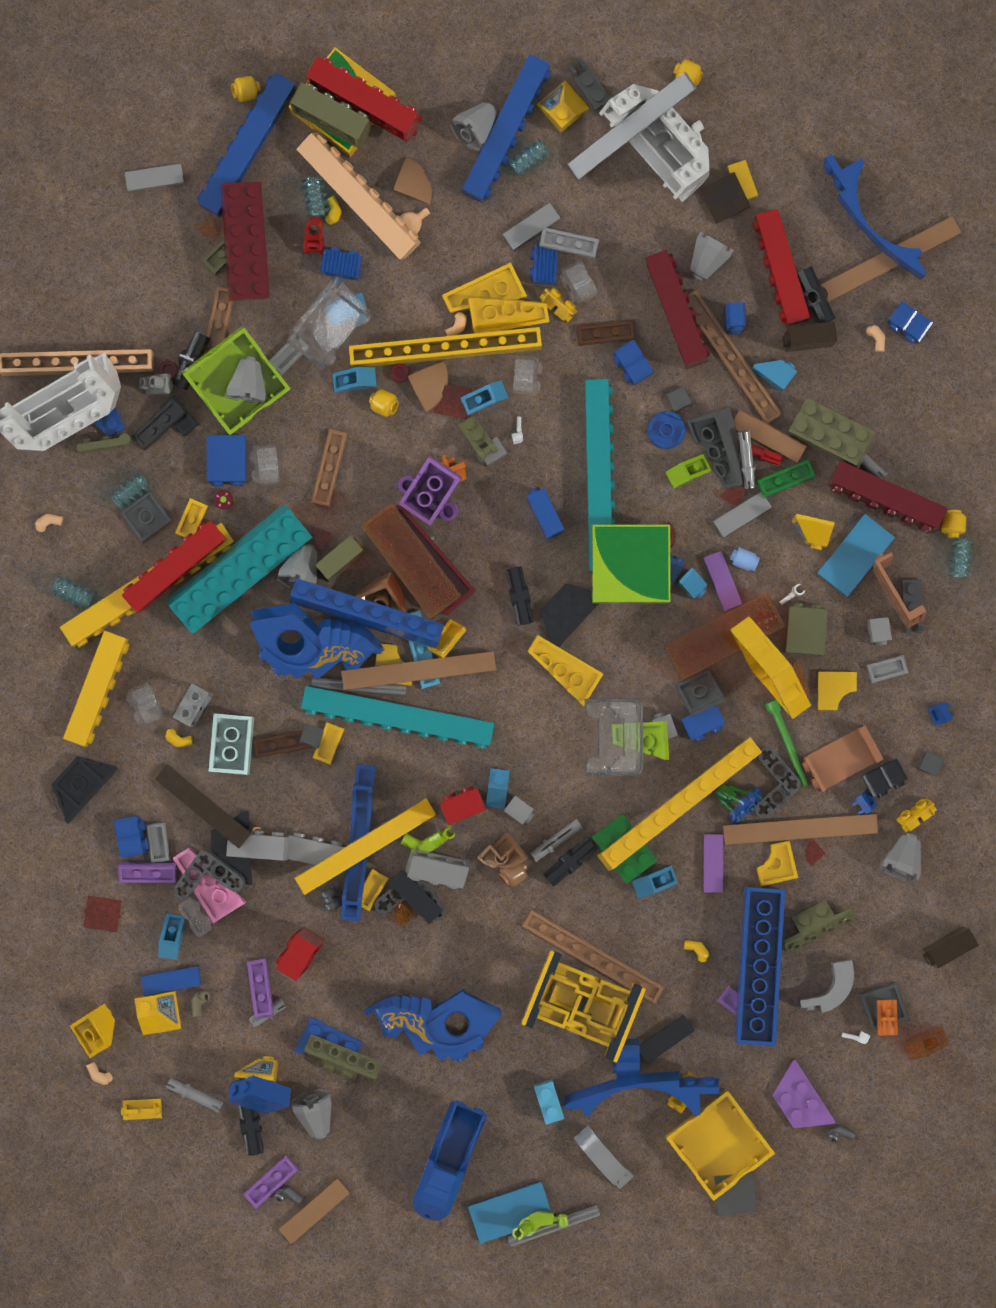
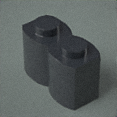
[861,758,908,798]

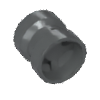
[318,887,342,912]

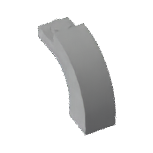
[798,959,854,1013]
[574,1126,634,1189]

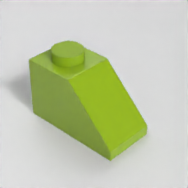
[666,454,712,489]

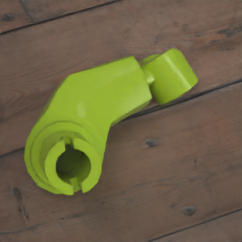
[400,825,457,853]
[512,1211,569,1240]

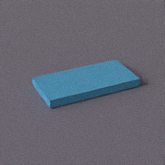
[817,514,895,597]
[468,1181,551,1244]

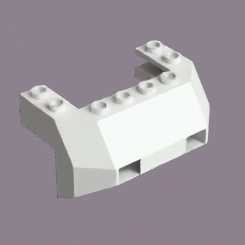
[599,84,709,202]
[0,352,121,451]

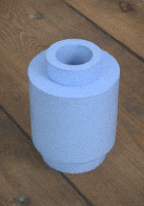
[730,547,760,571]

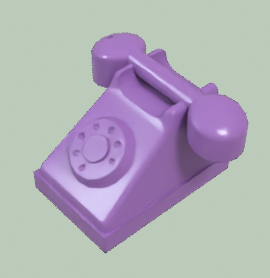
[398,456,462,526]

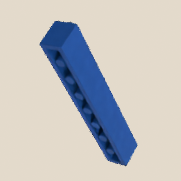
[462,54,551,203]
[197,72,296,217]
[290,578,444,649]

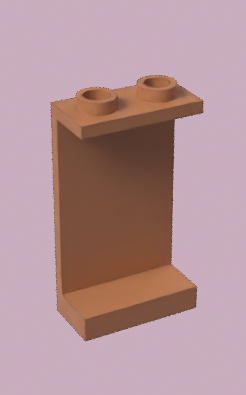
[873,552,927,629]
[802,725,883,792]

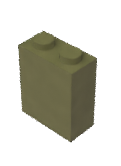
[316,535,365,582]
[784,603,828,656]

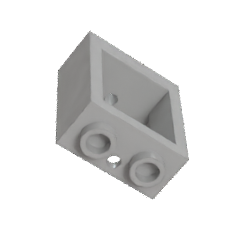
[173,683,214,727]

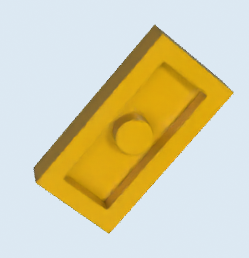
[175,498,208,538]

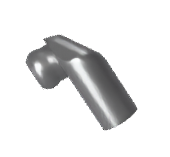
[827,1126,856,1143]
[274,1187,304,1205]

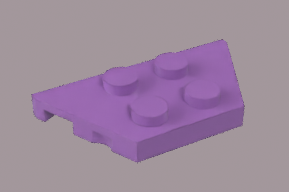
[772,1059,835,1128]

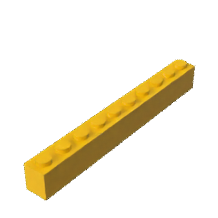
[349,327,542,368]
[60,523,235,648]
[597,737,762,871]

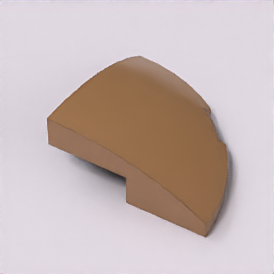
[393,157,432,205]
[408,362,448,413]
[477,832,528,869]

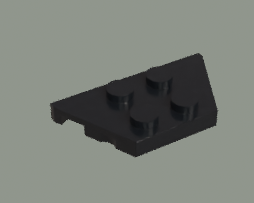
[540,583,598,647]
[51,756,119,824]
[211,811,252,885]

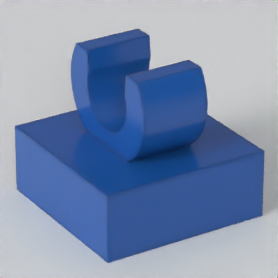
[928,702,954,726]
[852,789,878,815]

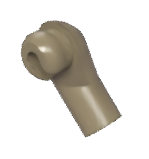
[191,990,210,1017]

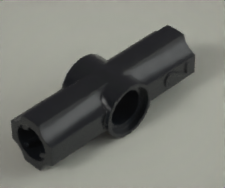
[797,266,836,323]
[172,331,211,390]
[506,566,534,626]
[543,837,597,887]
[239,1106,264,1156]

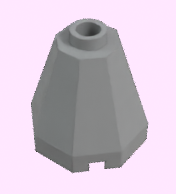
[450,103,497,151]
[690,231,734,281]
[225,356,266,403]
[277,543,317,588]
[879,833,921,883]
[292,1089,332,1139]

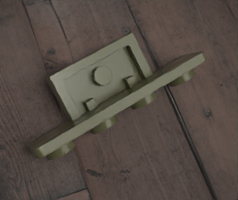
[783,900,856,952]
[304,1034,382,1080]

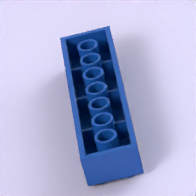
[734,887,785,1046]

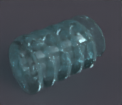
[507,138,551,177]
[301,177,330,219]
[107,469,150,510]
[948,538,976,579]
[52,573,96,610]

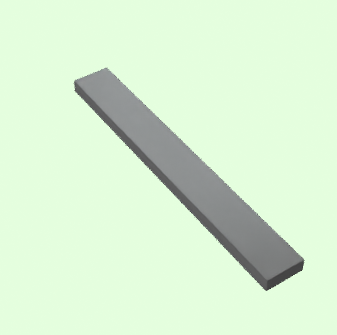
[568,72,697,180]

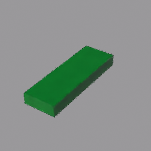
[756,459,816,498]

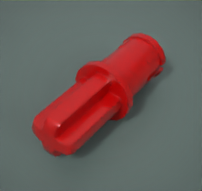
[751,444,782,465]

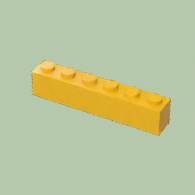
[63,630,130,747]

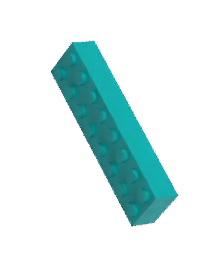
[166,503,312,634]

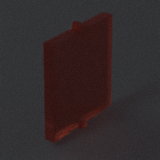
[434,384,472,419]
[83,896,122,932]

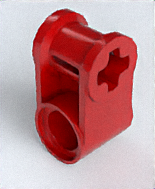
[303,216,324,255]

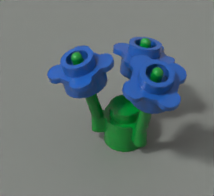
[716,784,762,824]

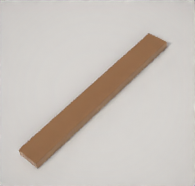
[821,216,961,302]
[687,290,782,424]
[341,651,496,690]
[723,814,878,845]
[522,910,665,1004]

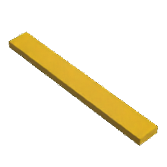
[294,798,436,895]

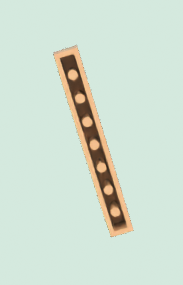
[296,132,421,260]
[0,349,155,376]

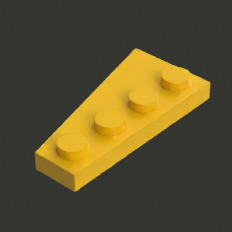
[442,262,527,313]
[468,297,549,333]
[528,634,603,706]

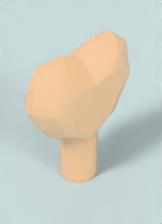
[400,208,430,234]

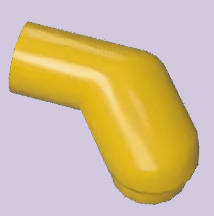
[325,196,342,225]
[165,729,193,748]
[684,940,709,962]

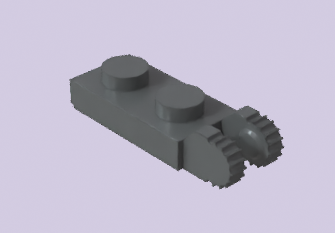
[567,57,611,111]
[901,579,923,634]

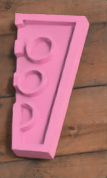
[173,847,246,923]

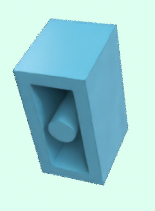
[534,1079,564,1125]

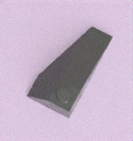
[687,407,742,489]

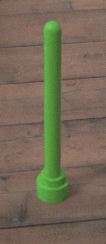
[764,700,809,787]

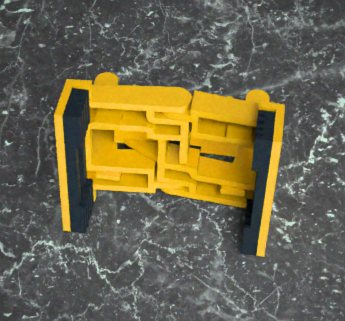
[521,949,646,1063]

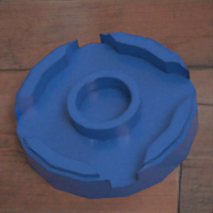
[647,411,686,449]

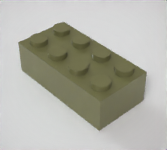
[290,82,371,149]
[789,398,876,468]

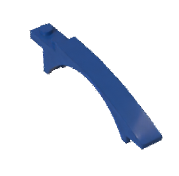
[823,154,926,280]
[341,764,376,921]
[564,1071,719,1116]

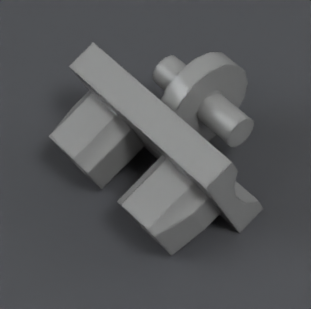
[139,373,173,395]

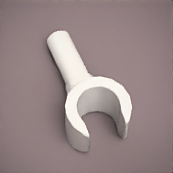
[691,120,704,140]
[511,417,523,444]
[779,584,805,605]
[842,1031,870,1044]

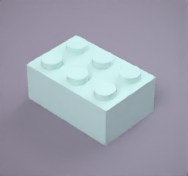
[209,714,254,775]

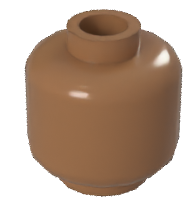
[498,862,527,888]

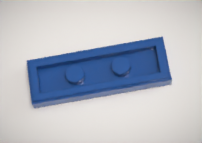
[141,966,202,996]

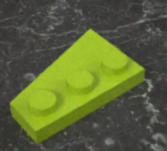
[613,721,669,760]

